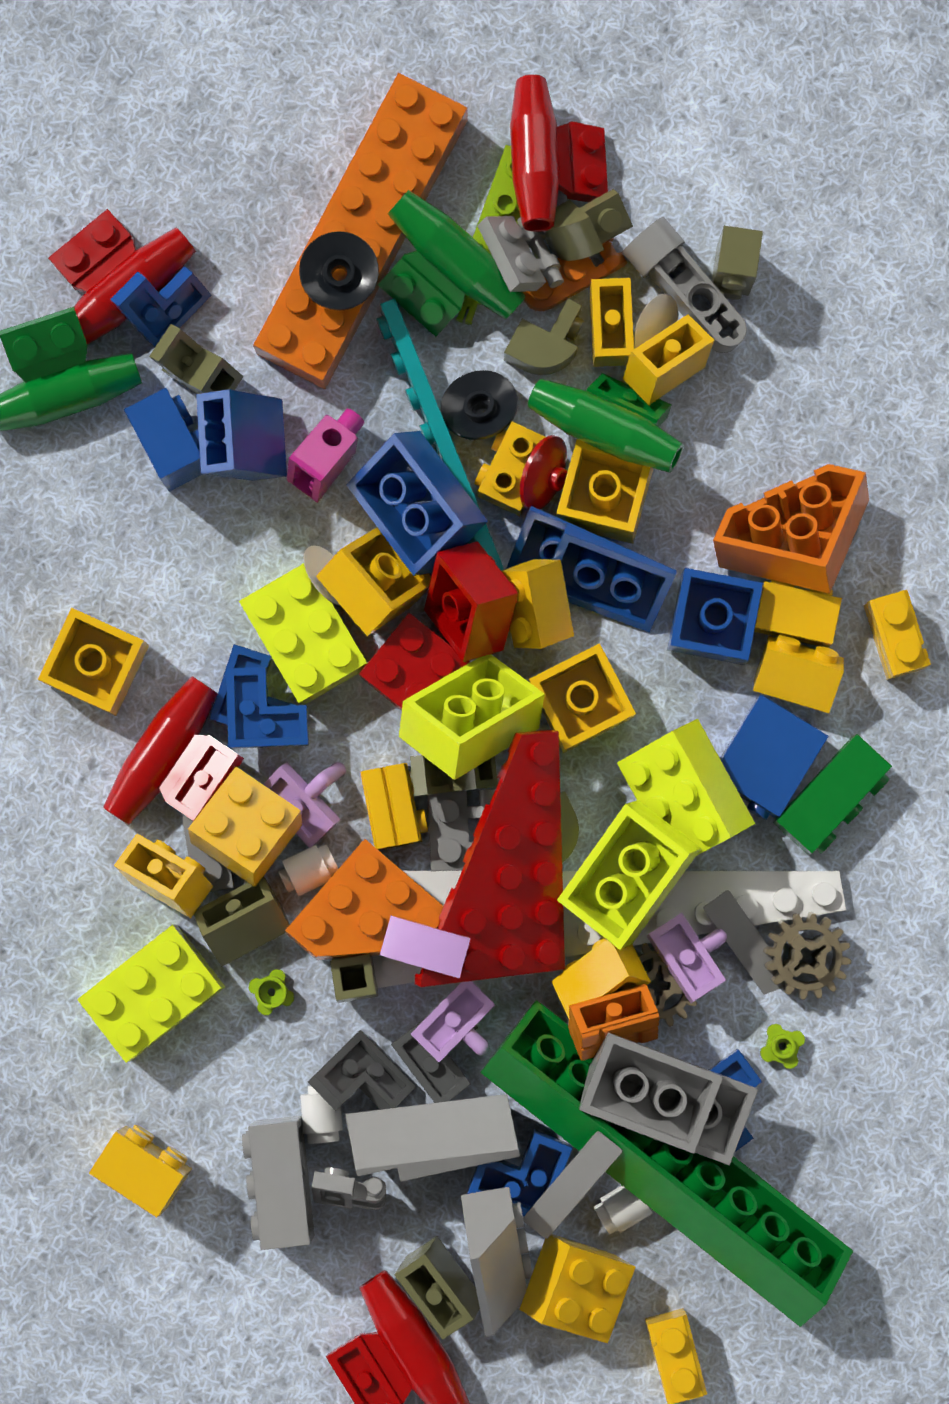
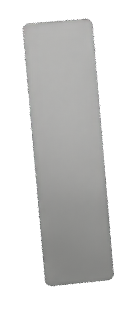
[703,890,786,995]
[523,1131,622,1239]

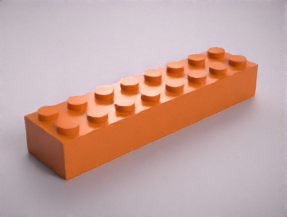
[253,72,468,389]

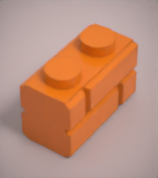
[568,984,660,1061]

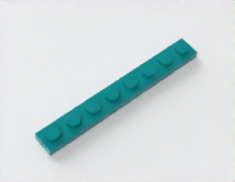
[376,298,504,571]

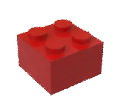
[424,541,518,662]
[359,613,470,711]

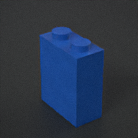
[196,389,287,481]
[720,695,829,820]

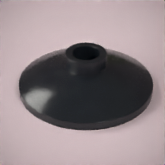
[299,231,379,311]
[441,370,518,440]

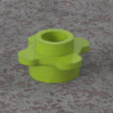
[249,969,294,1015]
[760,1024,805,1069]

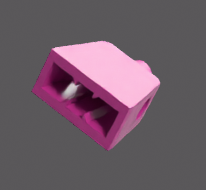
[287,408,365,503]

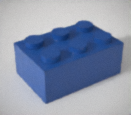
[346,431,488,576]

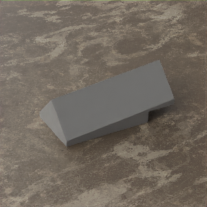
[579,1032,758,1166]
[345,1094,520,1182]

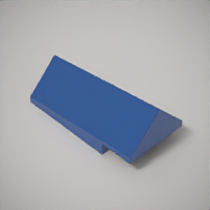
[506,506,677,633]

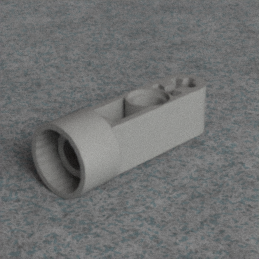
[622,216,747,353]

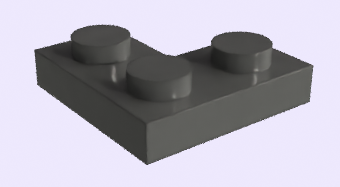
[391,1018,478,1103]
[308,1030,416,1111]

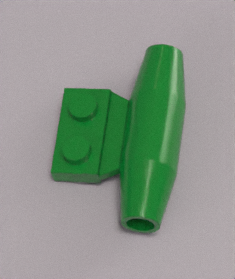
[378,190,526,337]
[0,306,142,431]
[528,373,684,473]

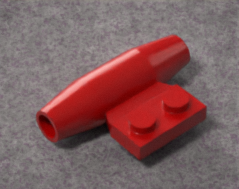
[510,75,608,232]
[48,209,196,345]
[103,676,244,825]
[326,1270,470,1404]

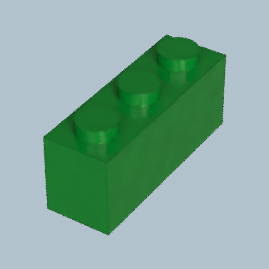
[773,734,892,855]

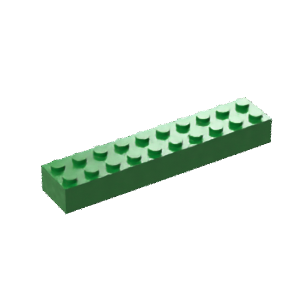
[480,1000,853,1327]

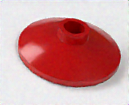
[520,435,567,510]

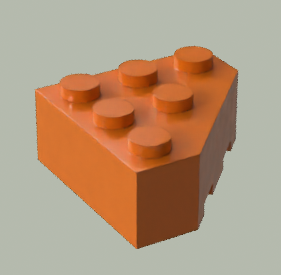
[713,464,869,594]
[285,839,444,960]

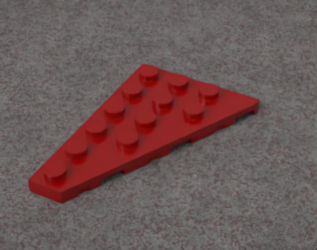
[415,730,565,987]

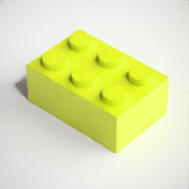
[239,563,367,705]
[399,654,545,780]
[617,719,755,855]
[557,800,701,950]
[77,925,225,1063]

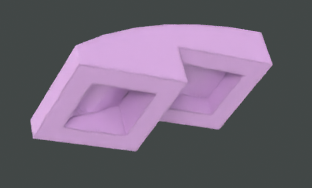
[380,916,470,978]

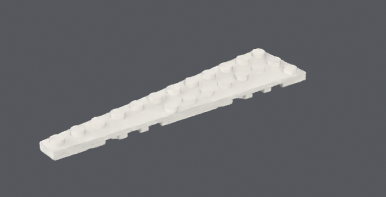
[372,871,846,988]

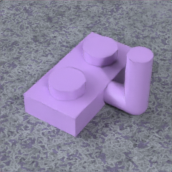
[263,762,346,848]
[647,913,727,1004]
[411,981,495,1062]

